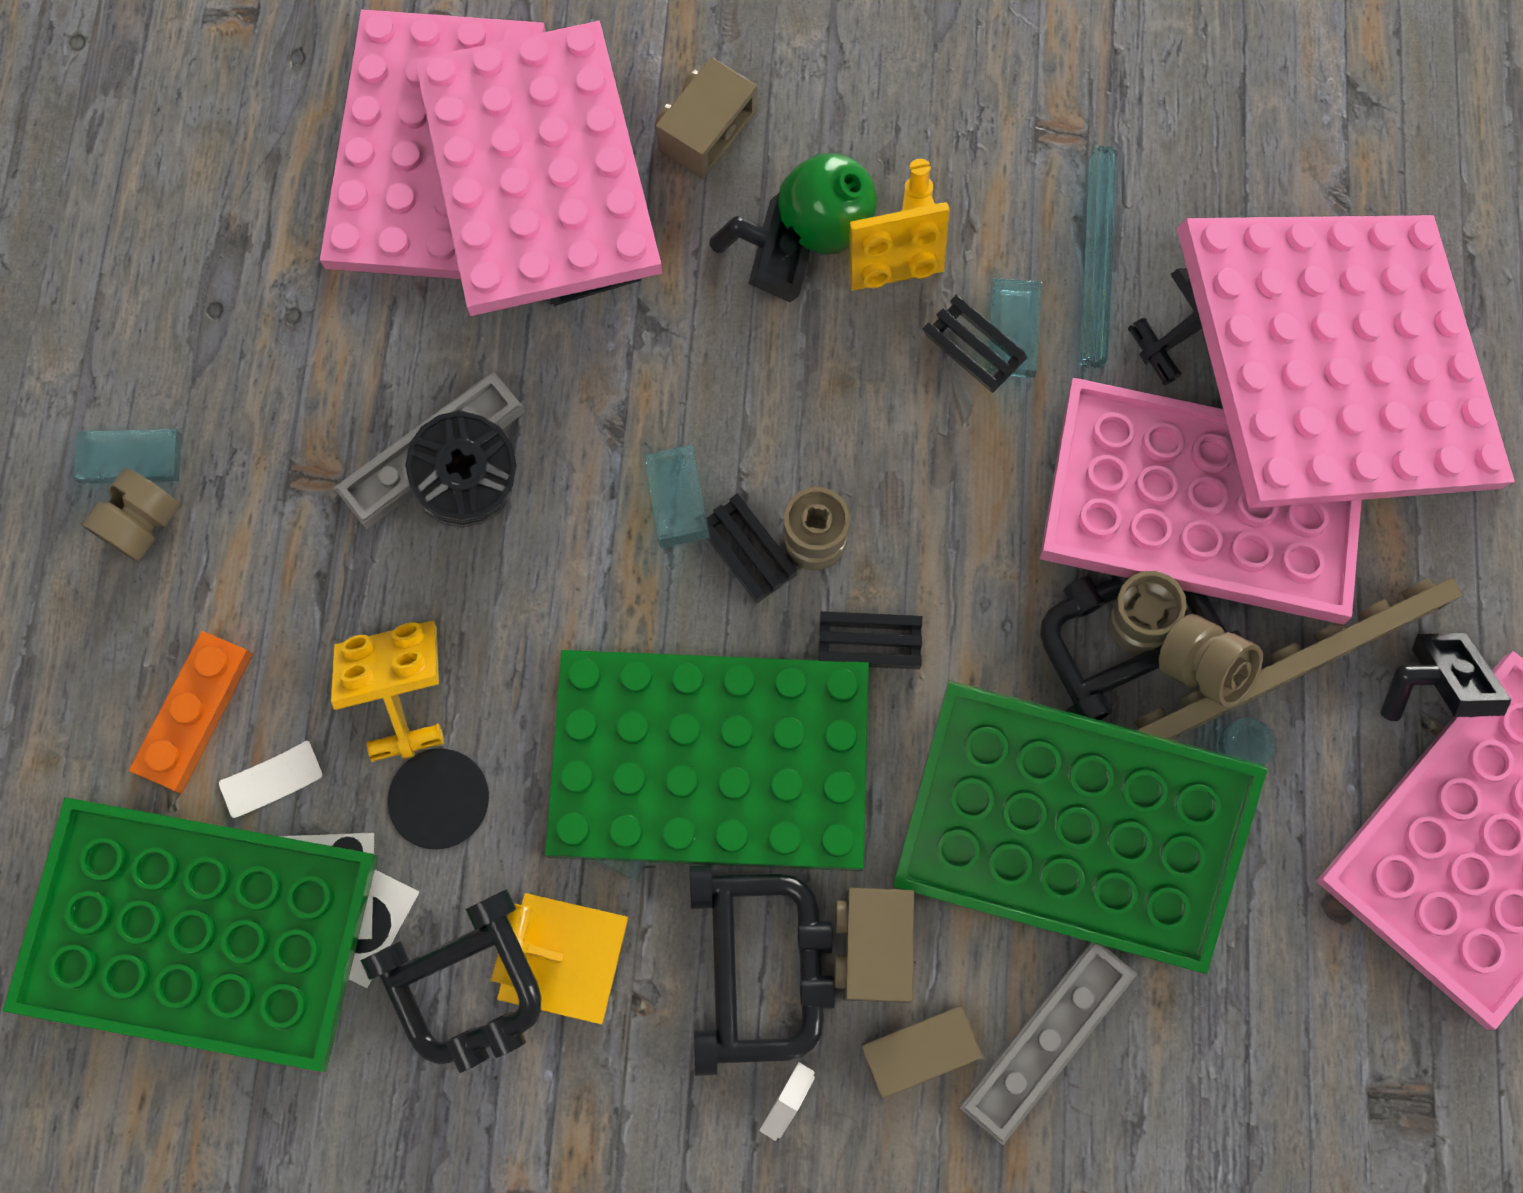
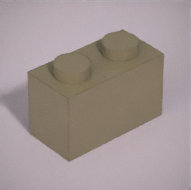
[655,57,757,179]
[834,888,914,1003]

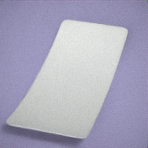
[219,741,322,818]

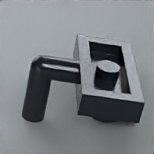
[709,193,810,302]
[1380,633,1512,721]

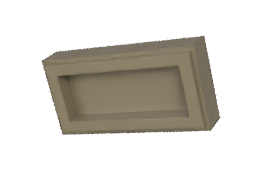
[861,1005,983,1099]

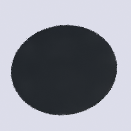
[388,749,489,849]

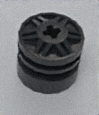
[405,411,517,528]

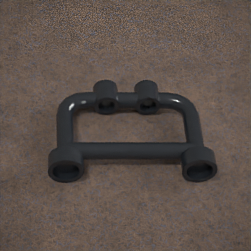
[1040,575,1242,721]
[690,865,835,1076]
[360,889,542,1073]

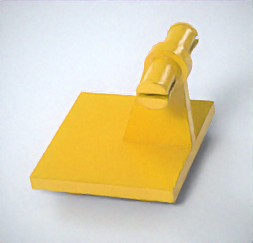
[849,159,950,291]
[331,620,444,763]
[490,893,629,1025]

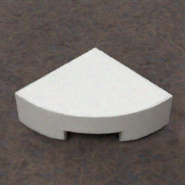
[759,1062,815,1141]

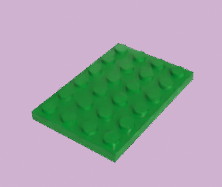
[545,650,869,871]
[893,680,1268,974]
[2,797,378,1072]

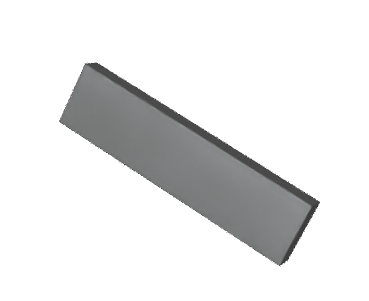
[334,371,525,530]
[958,942,1137,1145]

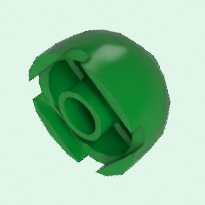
[778,153,877,254]

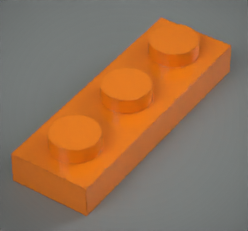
[128,631,253,794]

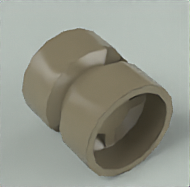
[81,467,181,562]
[783,487,850,570]
[1108,571,1187,655]
[1159,614,1263,707]

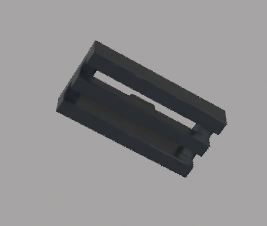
[922,294,1027,393]
[697,493,797,604]
[818,611,923,669]

